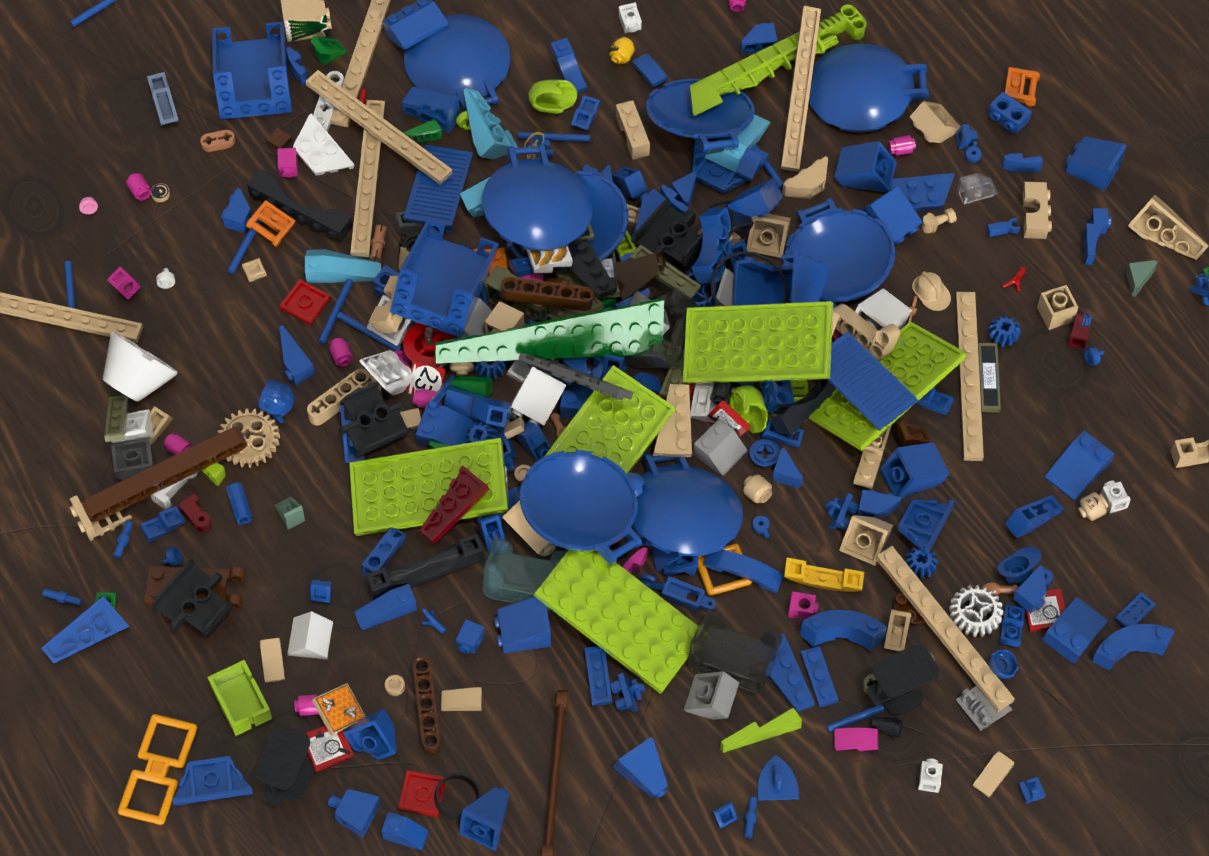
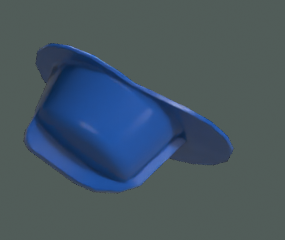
[997,547,1042,585]

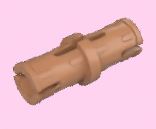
[369,225,387,262]

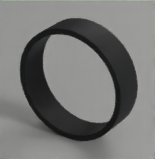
[434,773,481,820]

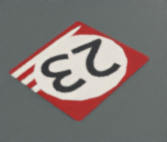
[407,361,445,394]

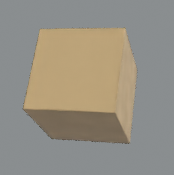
[1037,285,1079,330]
[484,301,525,334]

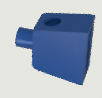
[328,789,381,838]

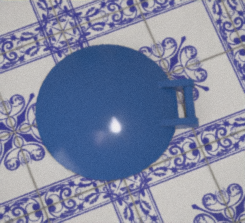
[404,14,511,112]
[808,44,929,132]
[646,79,754,152]
[482,144,593,251]
[506,171,629,270]
[784,198,895,302]
[520,450,642,564]
[632,454,743,556]

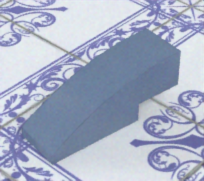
[147,72,179,126]

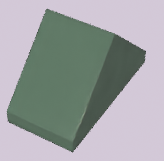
[1126,260,1158,297]
[274,497,305,530]

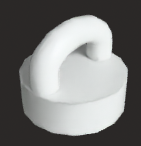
[156,268,175,289]

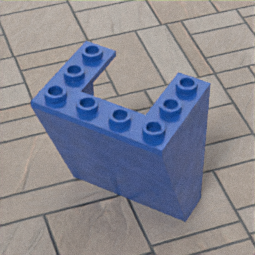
[212,21,292,120]
[390,218,499,338]
[733,251,830,306]

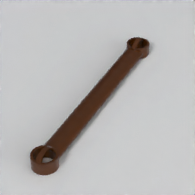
[538,690,568,856]

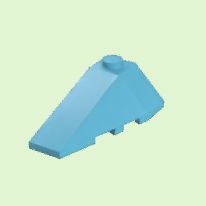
[464,88,518,160]
[705,114,770,172]
[305,249,381,283]

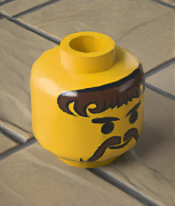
[609,37,635,64]

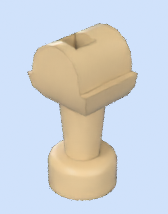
[921,208,957,233]

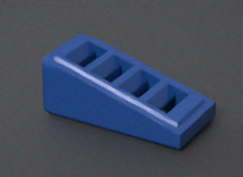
[760,417,804,448]

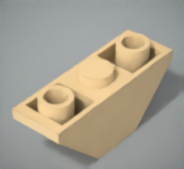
[782,156,828,199]

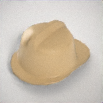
[912,271,951,311]

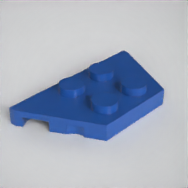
[692,141,749,194]
[890,173,954,212]
[898,500,955,554]
[173,756,253,806]

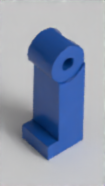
[362,528,406,576]

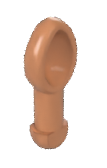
[550,413,566,439]
[981,582,1019,597]

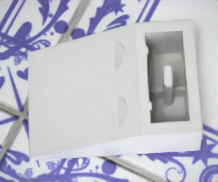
[359,350,415,396]

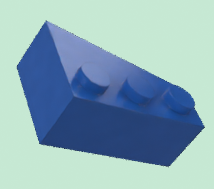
[402,87,460,134]

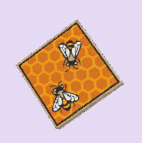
[312,683,366,736]

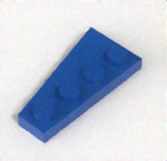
[41,596,129,663]
[747,633,815,712]

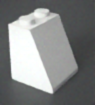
[855,288,912,331]
[512,366,566,425]

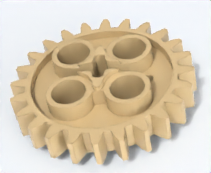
[217,409,280,468]

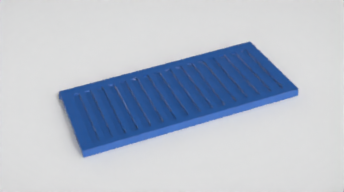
[403,145,473,228]
[827,332,918,431]

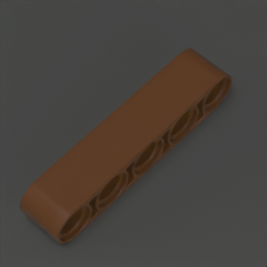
[501,277,594,311]
[413,657,441,756]

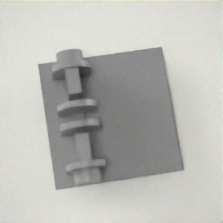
[956,686,1013,731]

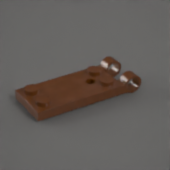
[144,566,246,609]

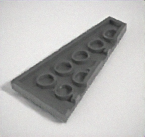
[518,353,634,401]

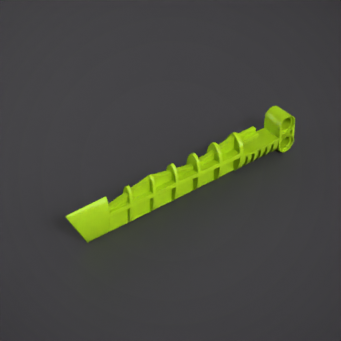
[690,4,866,116]

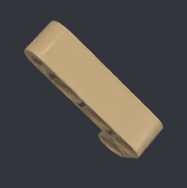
[833,304,900,360]
[307,369,382,426]

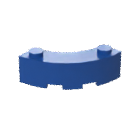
[692,207,732,284]
[800,610,887,651]
[1092,624,1175,670]

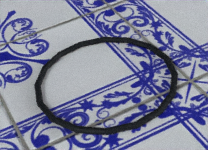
[710,251,788,306]

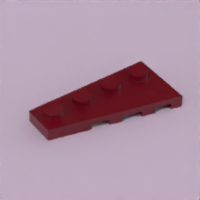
[420,465,490,545]

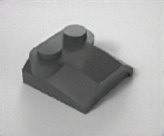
[111,437,154,481]

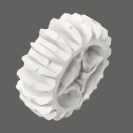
[949,585,1003,637]

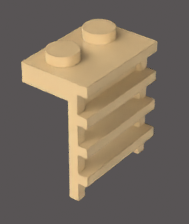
[69,495,132,541]

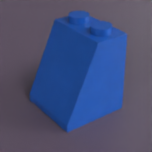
[1065,137,1127,192]
[835,141,897,192]
[862,186,923,245]
[880,442,950,500]
[494,597,551,653]

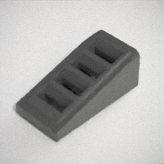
[393,212,434,235]

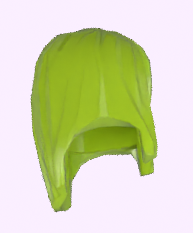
[528,80,577,114]
[729,385,768,434]

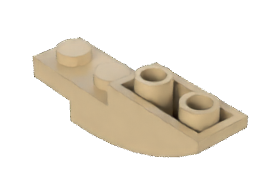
[853,425,892,489]

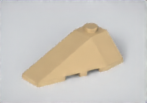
[1128,195,1209,260]

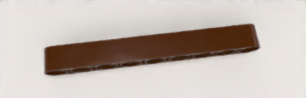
[82,427,248,522]

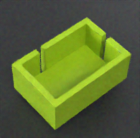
[208,660,272,736]

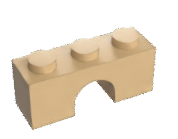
[616,100,650,160]
[1022,182,1052,239]
[369,276,403,333]
[1171,438,1209,468]

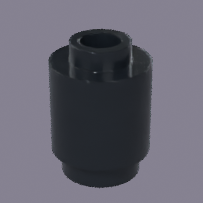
[710,382,733,406]

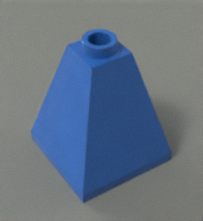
[613,737,668,799]
[459,787,510,851]

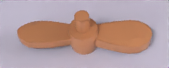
[908,295,918,323]

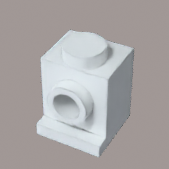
[618,2,642,33]
[1100,480,1131,514]
[918,759,943,793]

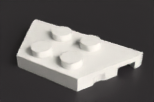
[293,113,355,176]

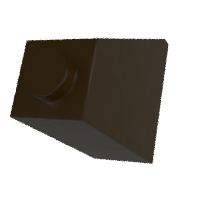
[613,252,666,300]

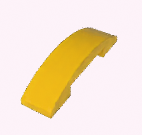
[784,558,864,592]

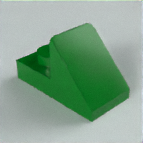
[311,36,347,65]

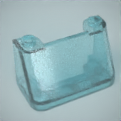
[483,538,567,610]

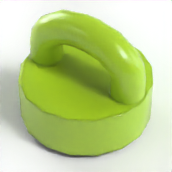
[456,111,471,131]

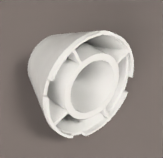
[103,331,178,402]

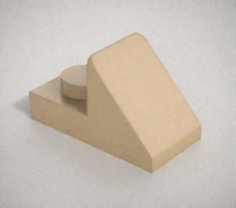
[884,609,911,651]

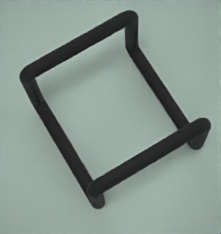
[708,199,754,239]

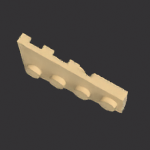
[653,384,692,457]

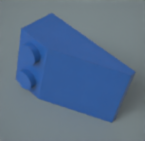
[416,402,475,448]
[1044,430,1114,502]
[1042,597,1108,664]

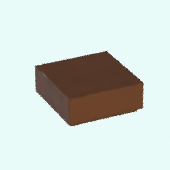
[266,127,292,150]

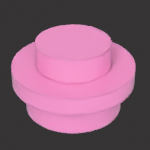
[79,197,98,214]

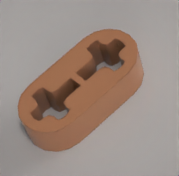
[200,130,235,152]

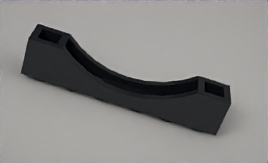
[247,169,353,242]
[769,379,836,435]
[366,534,485,600]

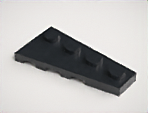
[565,239,617,299]

